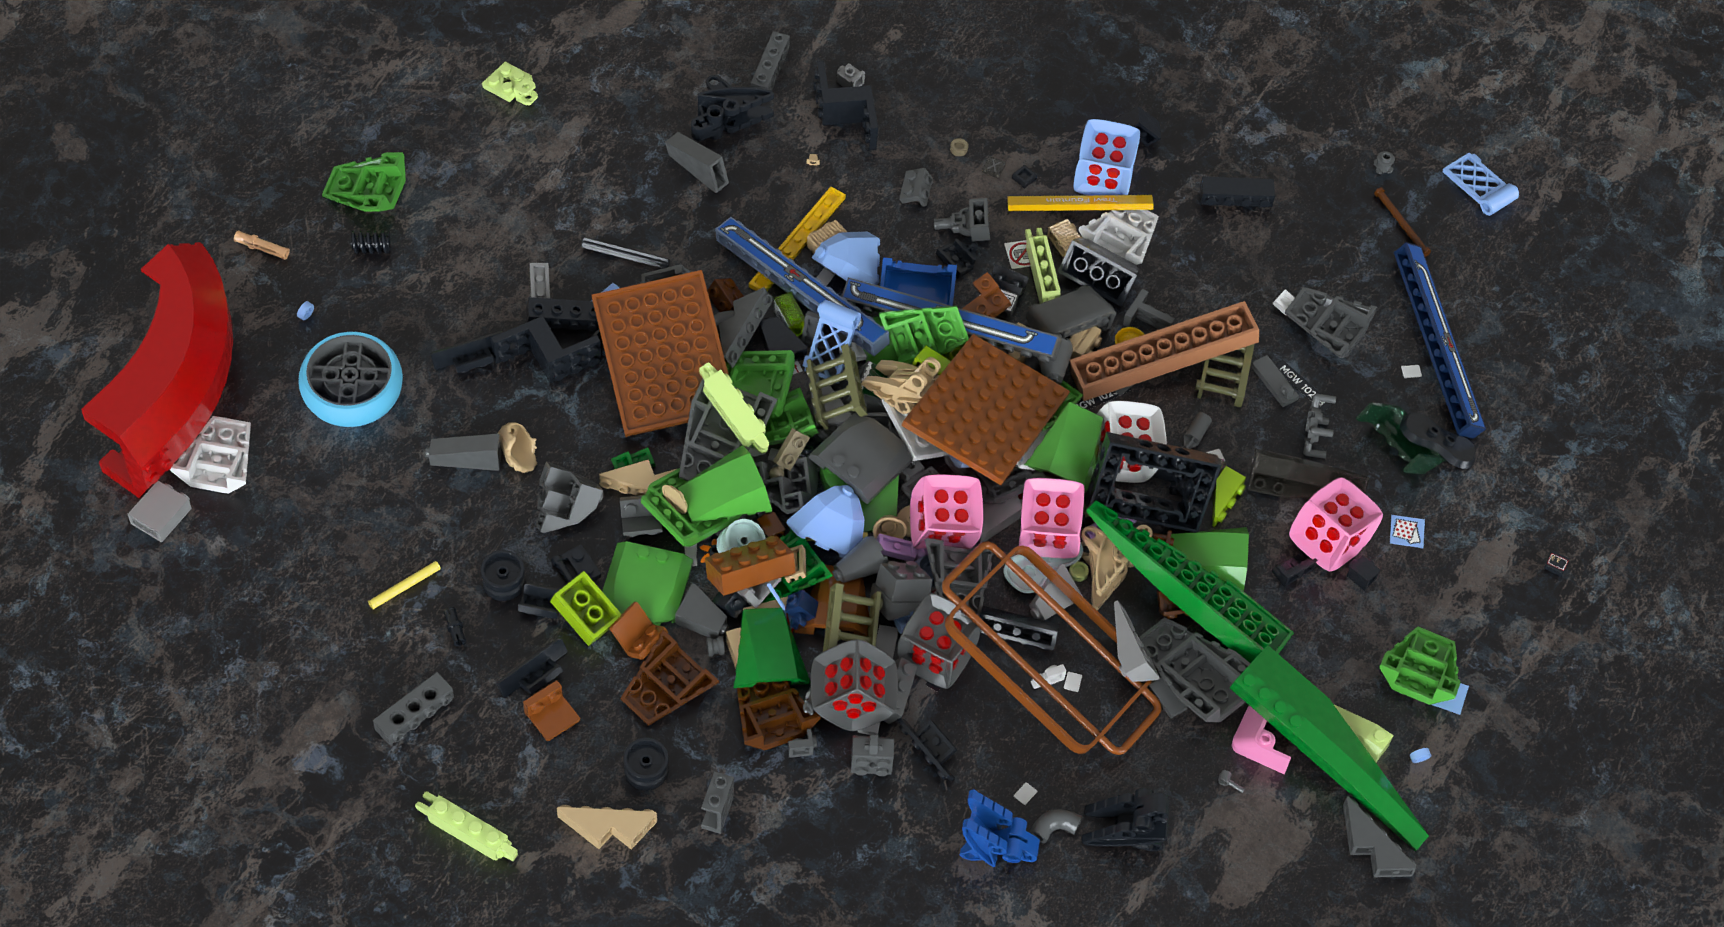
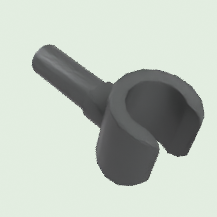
[1218,770,1245,793]

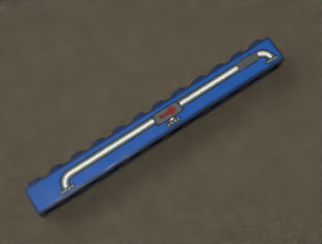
[1394,242,1486,439]

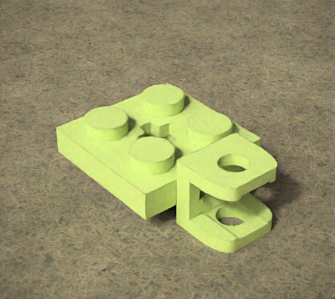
[482,62,538,105]

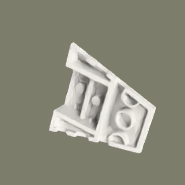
[1079,210,1159,265]
[170,416,251,494]

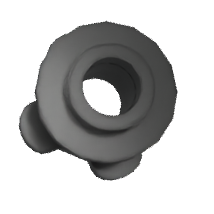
[1374,151,1395,174]

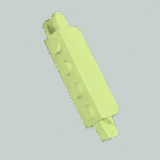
[1025,228,1060,304]
[699,362,769,454]
[415,792,518,861]

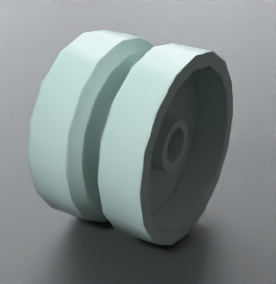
[717,519,766,553]

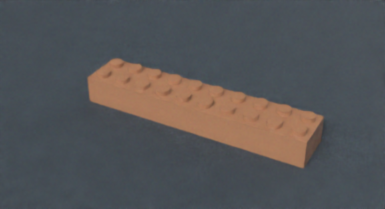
[1070,301,1259,401]

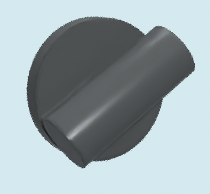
[813,427,831,442]

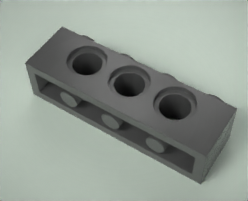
[751,31,790,90]
[373,672,454,745]

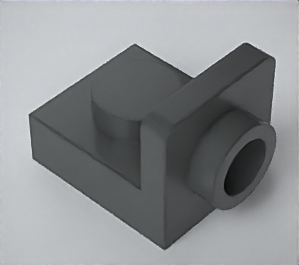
[788,728,817,758]

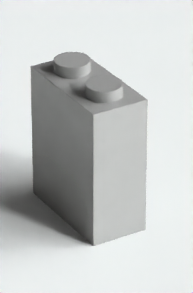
[128,481,192,542]

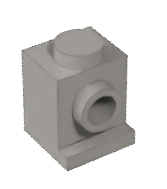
[837,63,865,87]

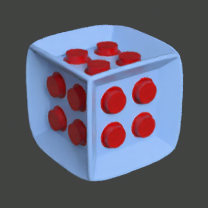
[1073,119,1140,196]

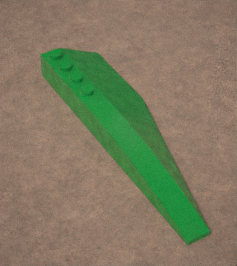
[1086,500,1294,663]
[1230,645,1429,851]

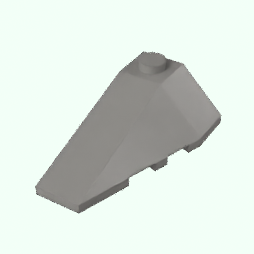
[1114,600,1160,682]

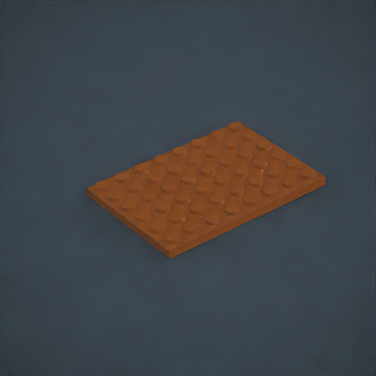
[591,270,729,437]
[901,334,1070,486]

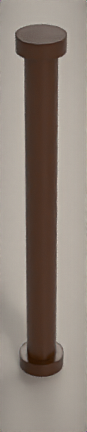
[1374,187,1431,257]

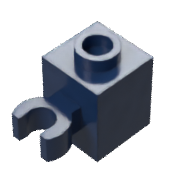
[785,590,818,630]

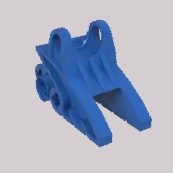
[959,789,1040,867]

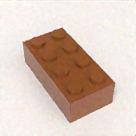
[705,536,796,596]

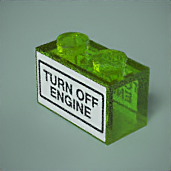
[774,292,805,336]

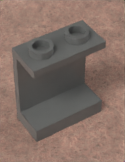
[701,771,734,834]

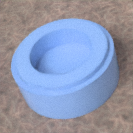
[297,301,314,321]
[1410,748,1431,763]

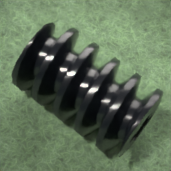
[351,231,391,254]

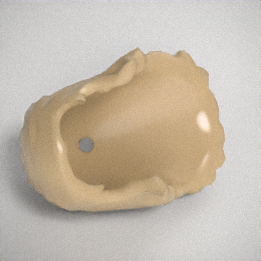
[498,422,537,473]

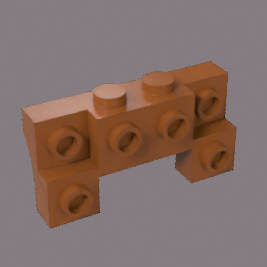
[962,272,1011,318]

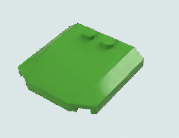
[726,350,795,418]
[641,468,743,547]
[602,541,693,625]

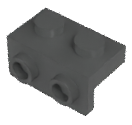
[899,168,933,207]

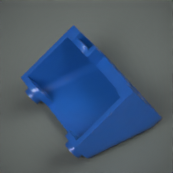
[880,258,957,306]

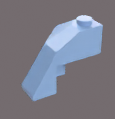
[811,231,880,285]
[786,485,865,558]

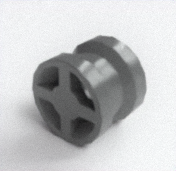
[706,636,725,657]

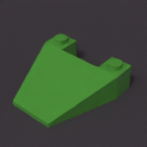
[819,467,899,533]

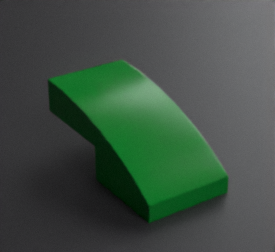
[611,448,656,469]

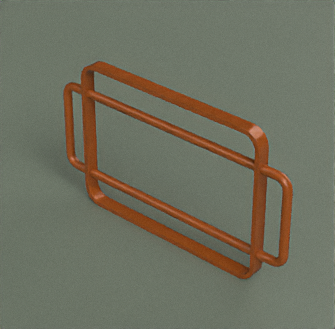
[942,541,1162,755]

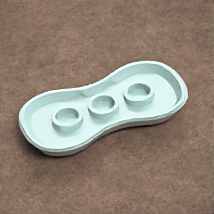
[1004,542,1083,593]

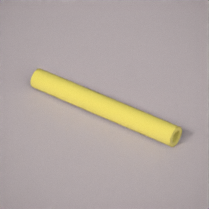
[368,561,441,609]

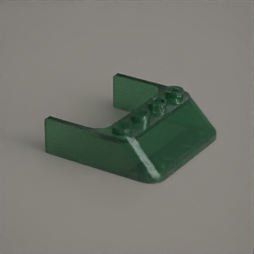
[1356,402,1446,474]

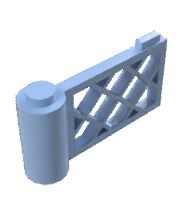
[1443,153,1519,216]
[802,300,861,384]

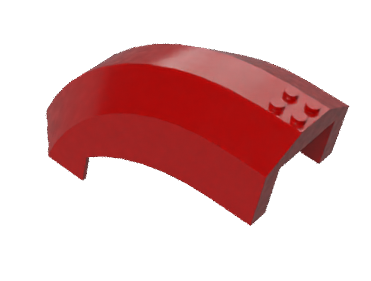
[81,242,233,498]

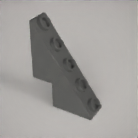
[718,287,773,368]
[1343,796,1416,877]

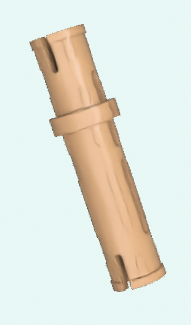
[234,230,290,260]

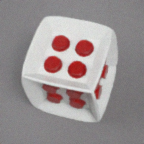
[1097,401,1167,483]

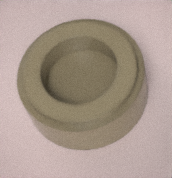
[950,138,968,156]

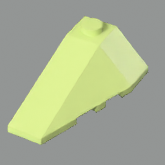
[1334,705,1394,762]

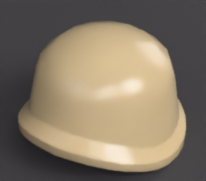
[873,515,907,539]

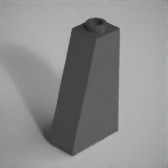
[665,132,729,193]
[426,434,502,471]

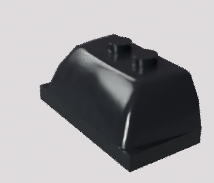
[1057,238,1139,306]

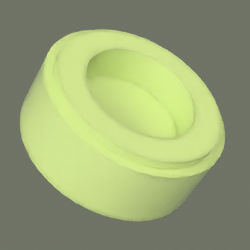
[1069,561,1089,582]

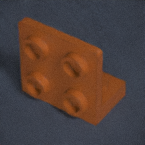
[609,602,669,660]
[523,680,580,741]

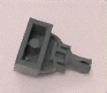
[934,198,990,241]

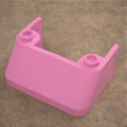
[1232,706,1291,774]

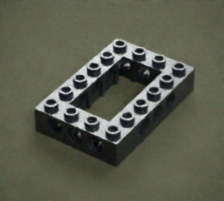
[1084,432,1222,533]

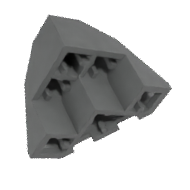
[755,457,819,514]
[536,461,603,533]

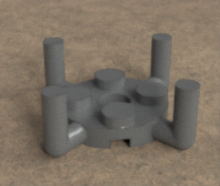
[1303,393,1336,459]

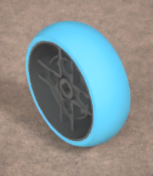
[299,332,403,427]

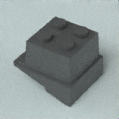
[870,561,932,620]

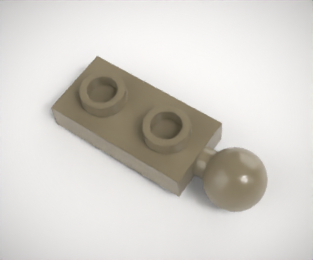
[769,428,810,479]

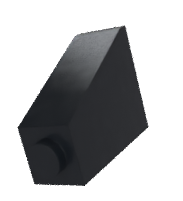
[759,317,807,362]

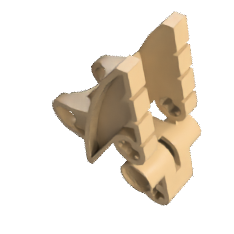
[861,357,941,414]
[1081,525,1152,611]

